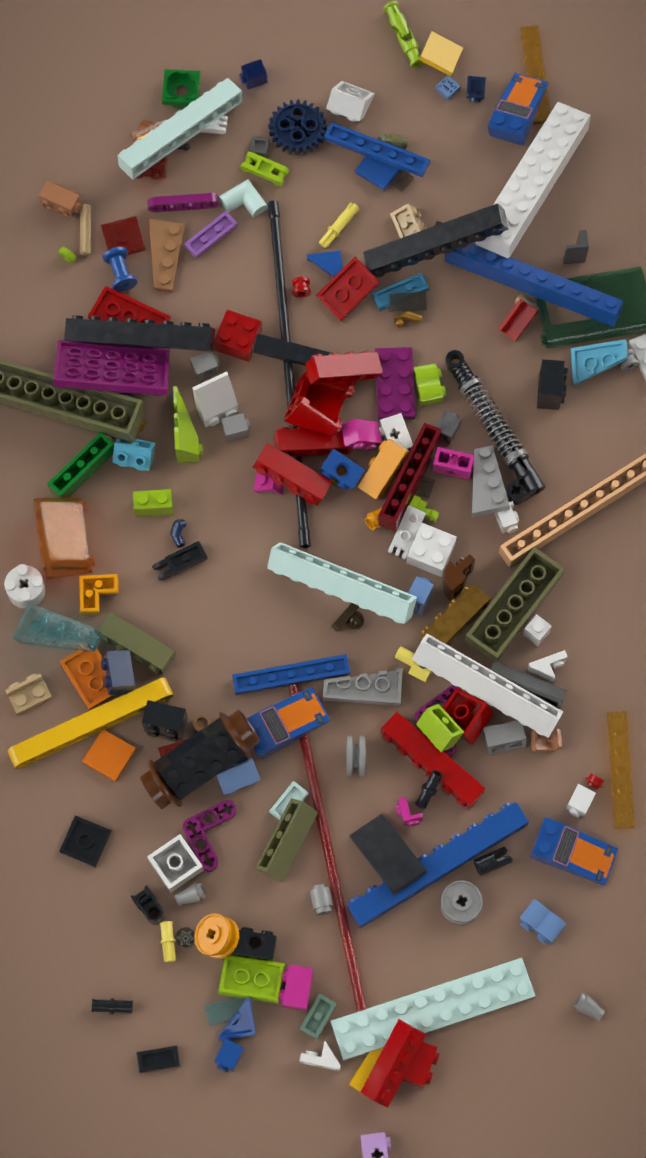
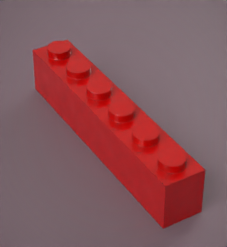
[381,711,486,809]

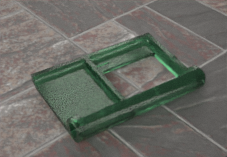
[535,266,646,348]

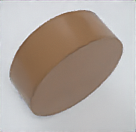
[192,714,212,733]

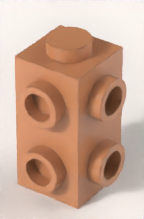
[39,181,82,218]

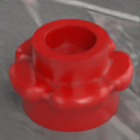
[585,773,604,790]

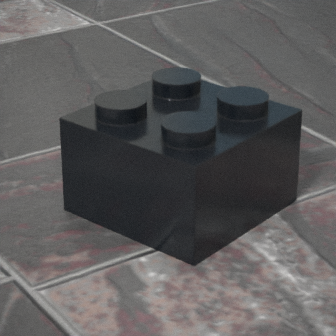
[537,359,568,410]
[142,700,188,742]

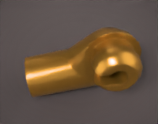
[394,311,422,328]

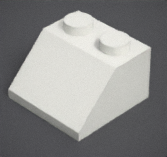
[326,81,375,122]

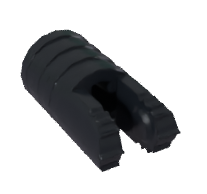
[473,847,513,876]

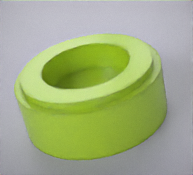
[58,246,77,263]

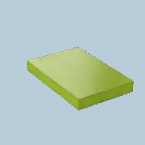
[218,955,285,1004]

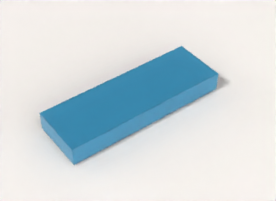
[372,273,429,311]

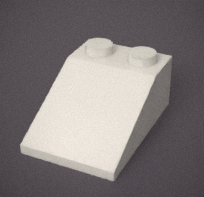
[193,372,239,427]

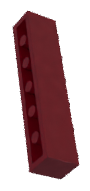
[378,423,442,532]

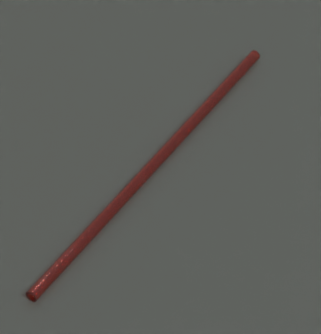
[288,683,367,1012]

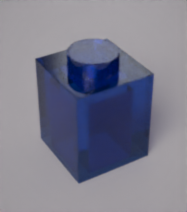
[239,59,268,89]

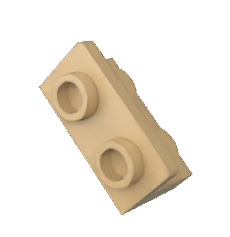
[390,203,427,238]
[6,674,52,715]

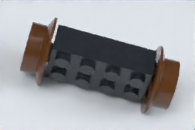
[140,709,261,809]

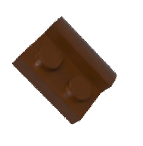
[443,554,475,601]

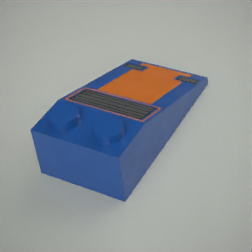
[488,73,549,145]
[247,687,331,759]
[530,817,618,886]

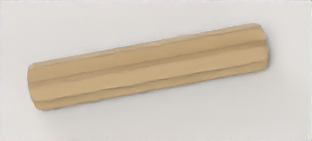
[80,204,91,256]

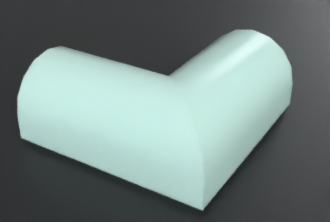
[218,179,268,218]

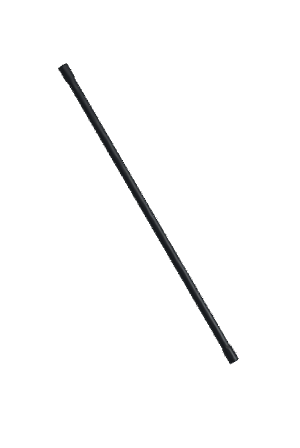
[268,200,311,548]

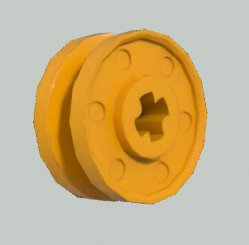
[195,913,239,959]

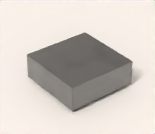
[249,136,270,158]

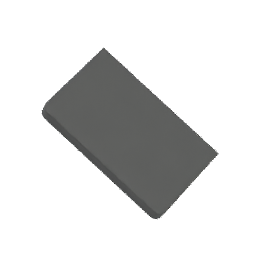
[563,230,589,264]

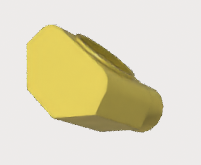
[395,646,432,682]

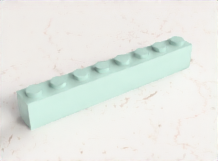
[118,78,242,179]
[267,542,417,624]

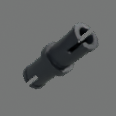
[415,770,443,809]
[91,998,133,1015]

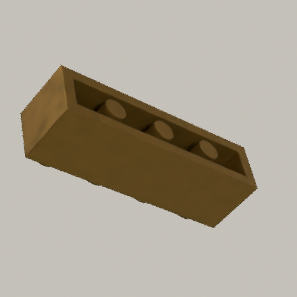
[420,583,490,645]

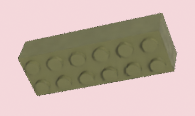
[464,547,565,663]

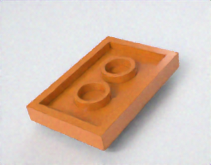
[59,642,117,711]

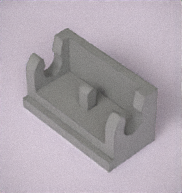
[483,720,526,755]

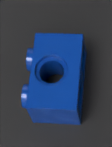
[319,449,365,491]

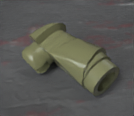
[377,133,408,149]

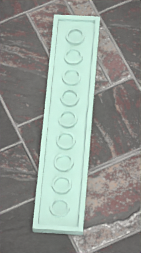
[331,958,535,1061]

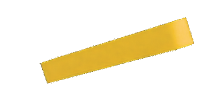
[7,678,174,769]

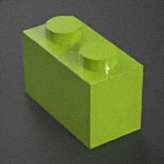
[133,489,173,517]
[416,704,464,752]

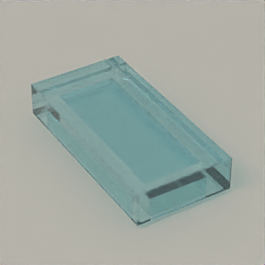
[204,997,245,1026]

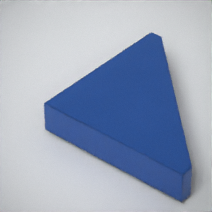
[307,250,343,277]
[218,997,256,1041]

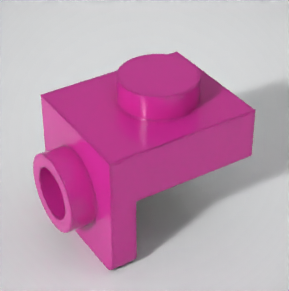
[254,473,284,495]
[395,797,423,827]

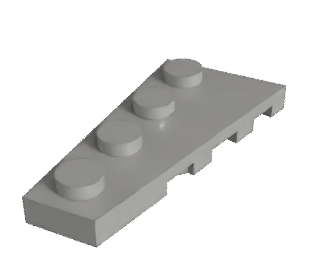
[472,445,510,518]
[323,668,403,706]

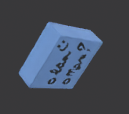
[435,75,461,100]

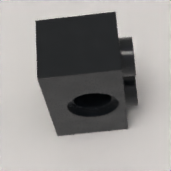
[233,927,277,962]

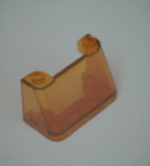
[34,497,95,580]

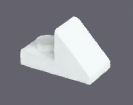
[527,650,568,683]
[300,1041,341,1072]

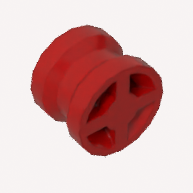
[292,276,311,298]

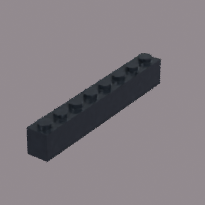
[363,203,509,278]
[64,315,215,352]

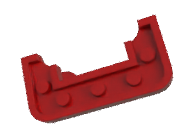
[283,370,356,435]

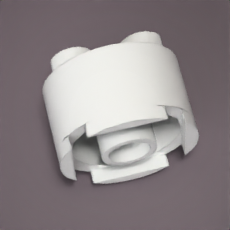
[4,564,45,608]

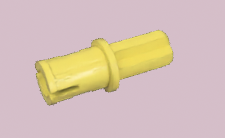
[160,921,176,963]

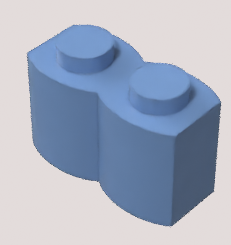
[519,899,566,945]

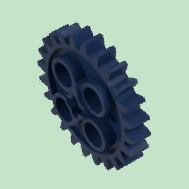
[269,99,327,155]

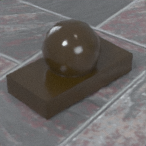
[332,603,364,631]

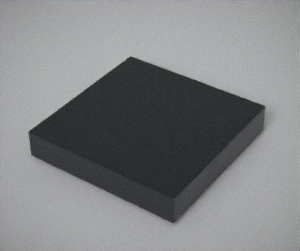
[59,816,112,868]

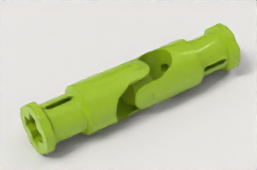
[383,1,424,69]

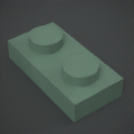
[299,993,337,1040]

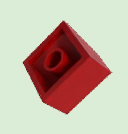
[443,688,494,745]

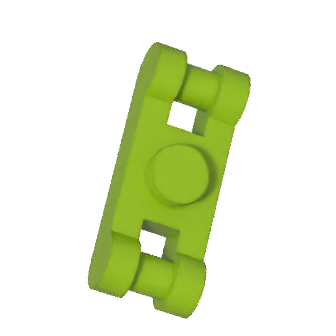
[240,152,290,187]

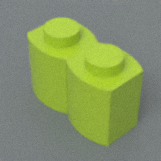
[413,363,446,406]

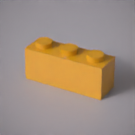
[358,439,410,500]

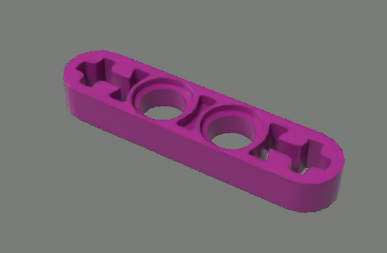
[147,193,219,212]

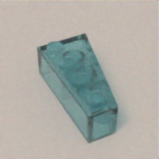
[13,603,103,652]

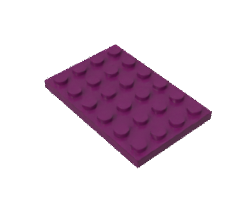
[53,340,170,396]

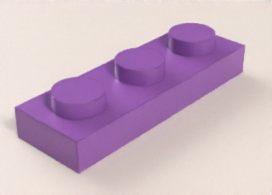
[184,211,238,259]

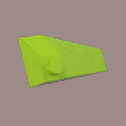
[173,386,203,463]

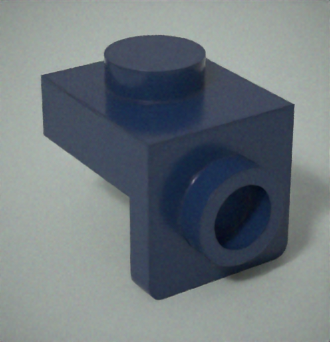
[466,76,486,102]

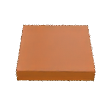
[82,729,136,782]

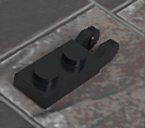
[152,541,208,581]

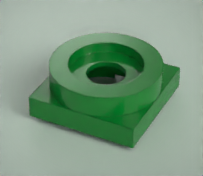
[162,69,201,109]

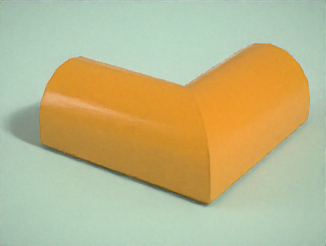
[79,574,119,616]

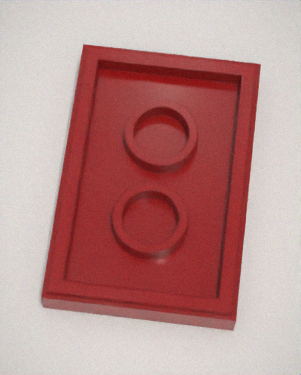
[316,256,381,322]

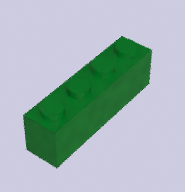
[47,432,114,503]

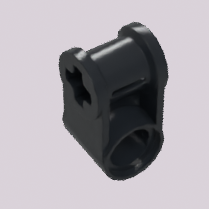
[130,885,165,925]

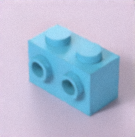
[112,438,156,471]

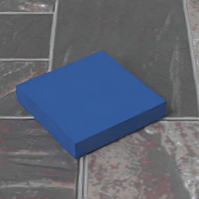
[355,156,401,191]

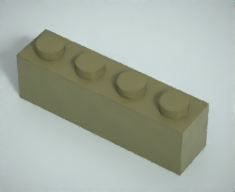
[97,612,176,675]
[255,798,318,883]

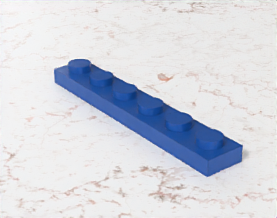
[324,122,430,178]
[232,654,350,695]

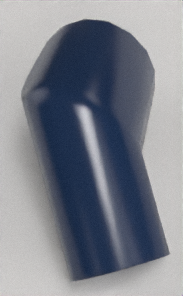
[170,519,187,548]

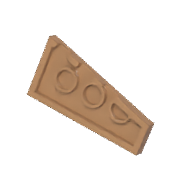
[149,219,185,293]

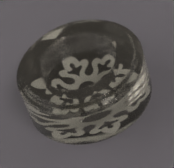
[175,927,195,949]

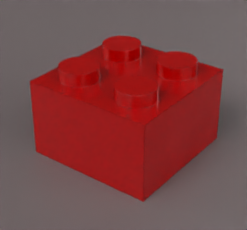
[214,310,262,362]

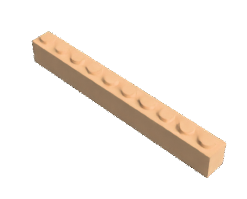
[499,454,646,568]

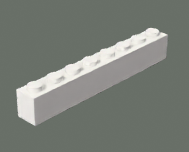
[412,634,563,738]

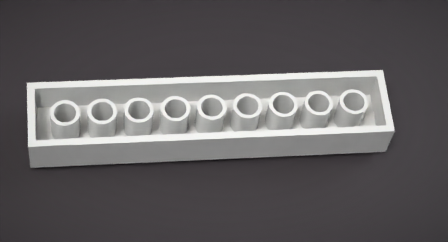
[476,102,590,259]

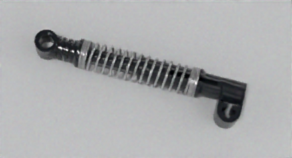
[446,350,546,505]

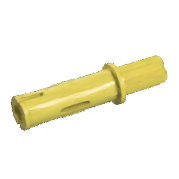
[319,202,359,248]

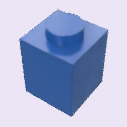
[214,1038,244,1073]

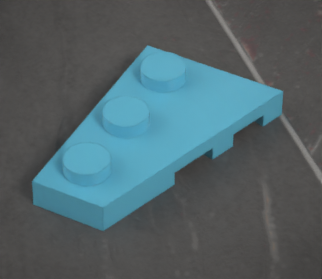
[571,339,628,385]

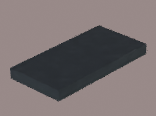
[349,814,427,895]

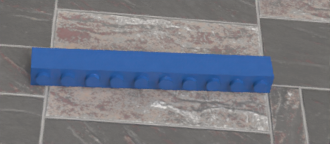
[445,243,623,327]
[347,802,529,929]

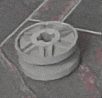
[346,735,366,777]
[440,880,483,925]

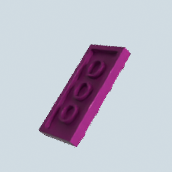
[375,347,415,420]

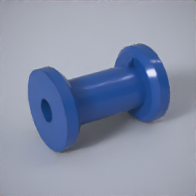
[102,247,138,292]

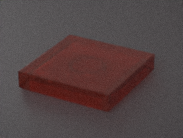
[101,216,146,255]

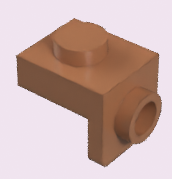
[530,729,563,752]

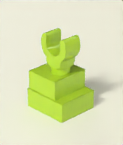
[410,495,439,522]

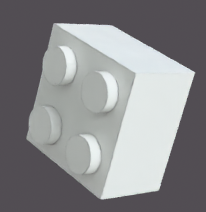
[406,523,457,577]
[147,834,204,893]

